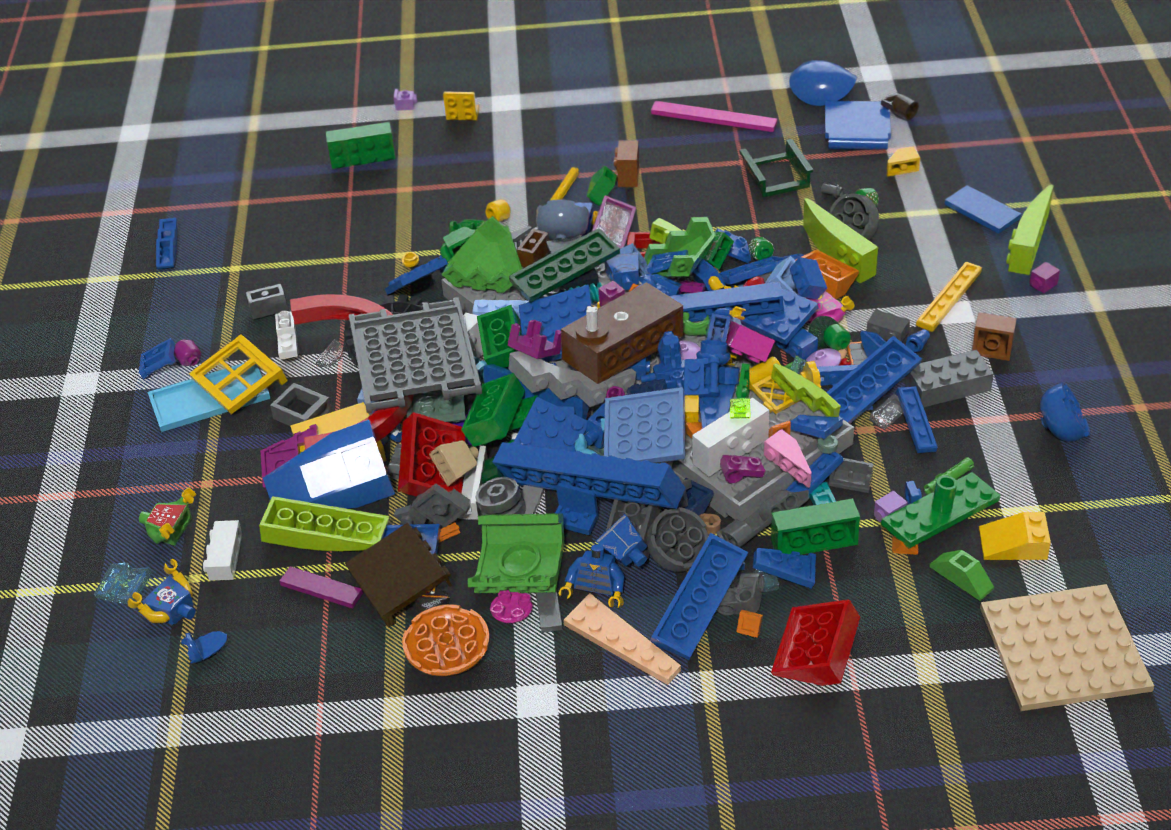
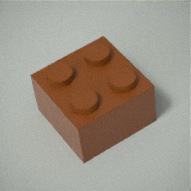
[614,141,640,187]
[972,312,1017,361]

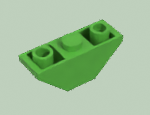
[930,550,994,601]

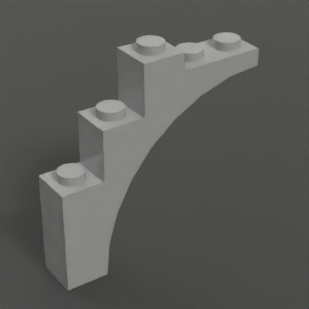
[509,351,636,407]

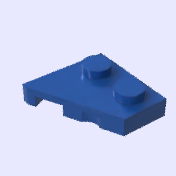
[790,415,843,439]

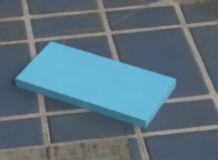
[148,363,270,432]

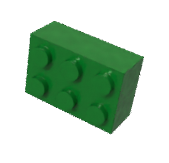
[477,305,522,368]

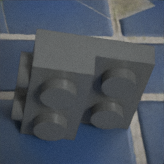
[412,484,470,528]

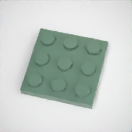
[407,387,466,422]

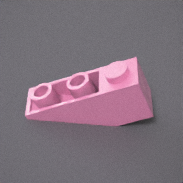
[764,429,812,488]

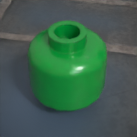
[823,324,851,351]

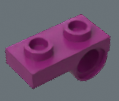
[720,455,765,484]

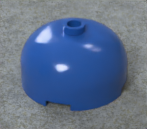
[1040,382,1090,442]

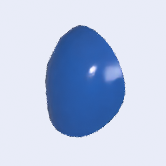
[789,60,857,106]

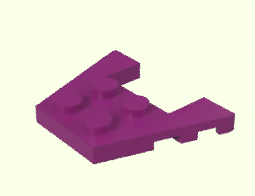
[260,424,319,490]

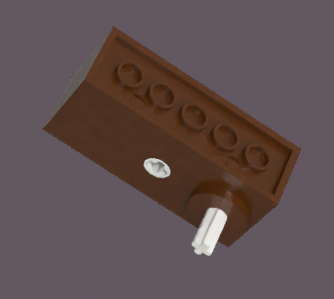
[561,282,683,384]

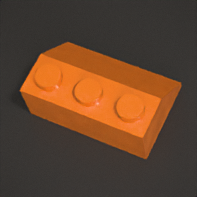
[795,249,859,299]

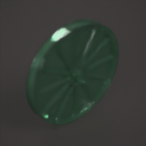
[808,316,839,348]

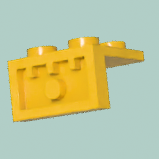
[443,92,480,120]

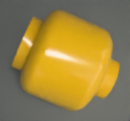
[485,199,511,222]

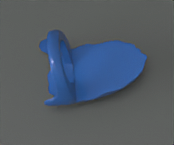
[181,631,227,664]

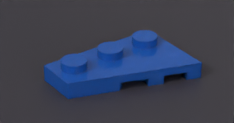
[753,548,816,588]

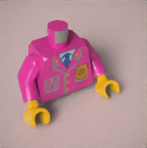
[806,276,854,328]

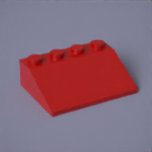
[398,412,465,496]
[771,600,860,686]

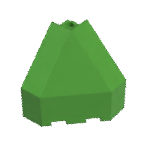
[442,216,522,293]
[644,217,716,276]

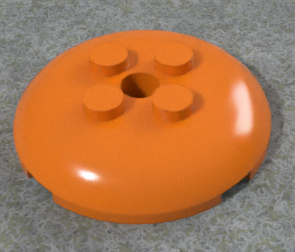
[402,605,489,676]

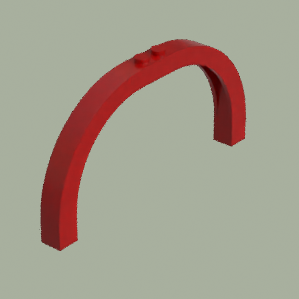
[290,294,414,450]

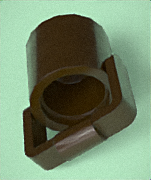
[881,94,919,121]

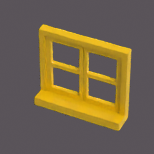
[189,334,288,414]

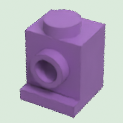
[394,89,417,111]

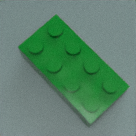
[326,122,396,169]
[461,373,525,447]
[771,499,860,555]

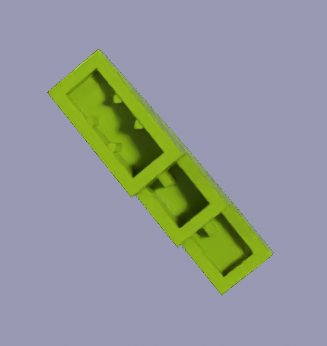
[771,363,841,417]

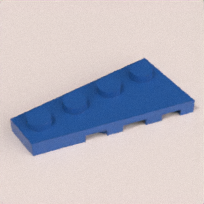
[699,384,736,429]

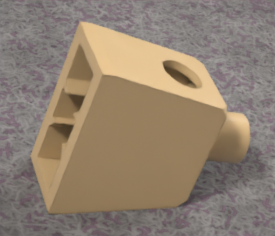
[429,440,479,486]

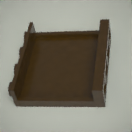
[345,522,452,628]

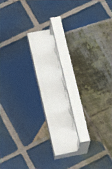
[458,446,488,520]

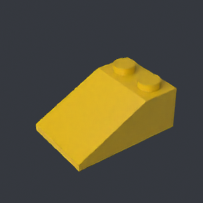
[979,512,1051,560]

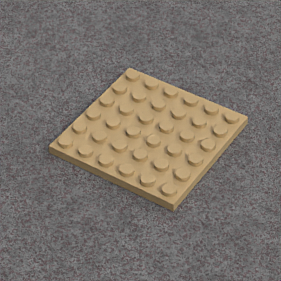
[980,584,1154,711]

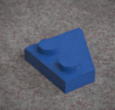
[647,250,689,274]

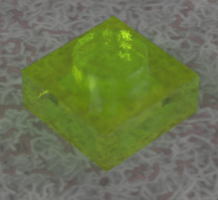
[730,398,750,419]

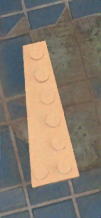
[564,593,681,685]

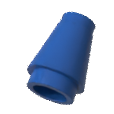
[906,329,930,352]

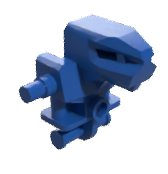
[640,331,685,390]

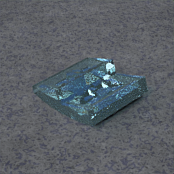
[94,563,152,604]

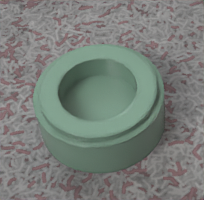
[817,435,838,454]

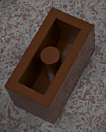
[517,229,549,268]

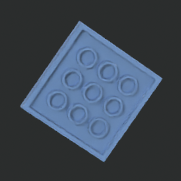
[604,387,685,463]

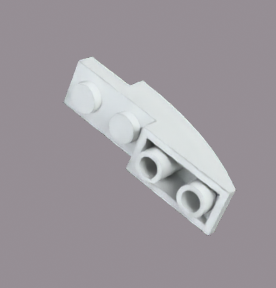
[275,311,299,359]

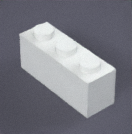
[203,520,242,581]

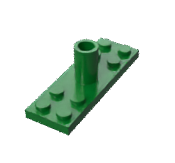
[881,472,1001,548]

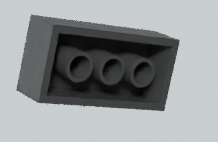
[905,350,993,407]

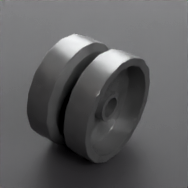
[475,477,526,515]

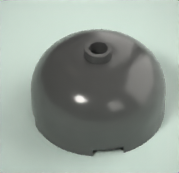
[829,194,879,240]
[646,507,708,572]

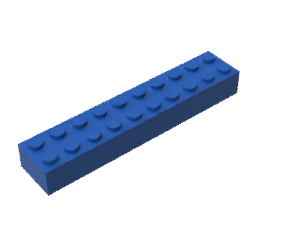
[493,442,686,509]

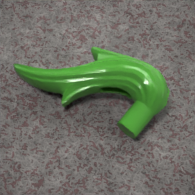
[683,312,709,335]

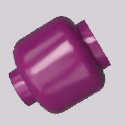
[174,339,201,366]

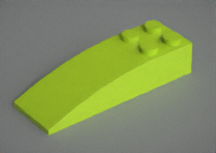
[1006,185,1054,275]
[803,198,878,283]
[259,496,390,551]

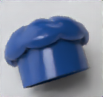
[696,340,731,365]

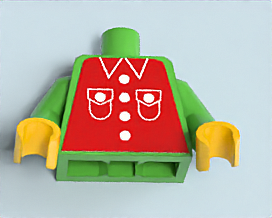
[139,488,196,545]

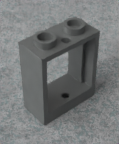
[270,383,332,426]

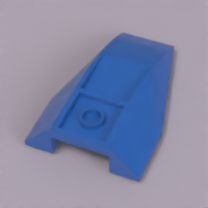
[263,420,395,509]

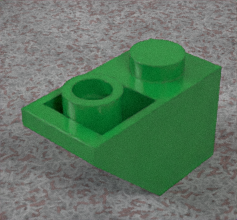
[587,166,617,206]

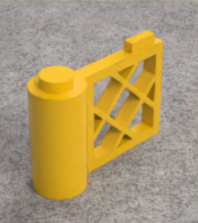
[739,357,801,414]

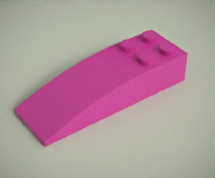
[726,320,775,363]

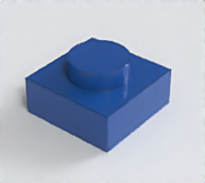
[904,481,922,505]

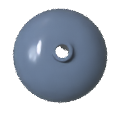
[536,200,589,240]

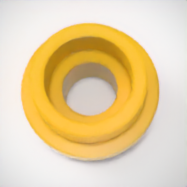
[402,252,419,267]

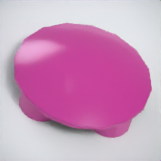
[490,590,532,623]

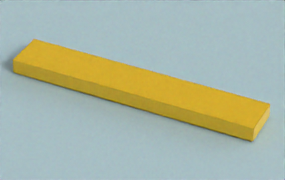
[916,262,982,332]

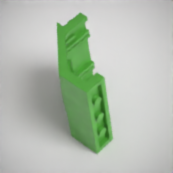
[468,513,564,593]

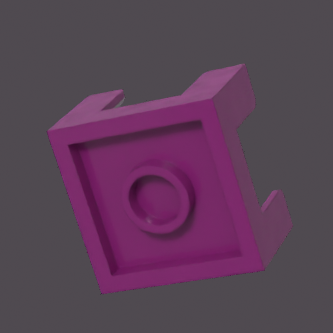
[507,320,561,359]

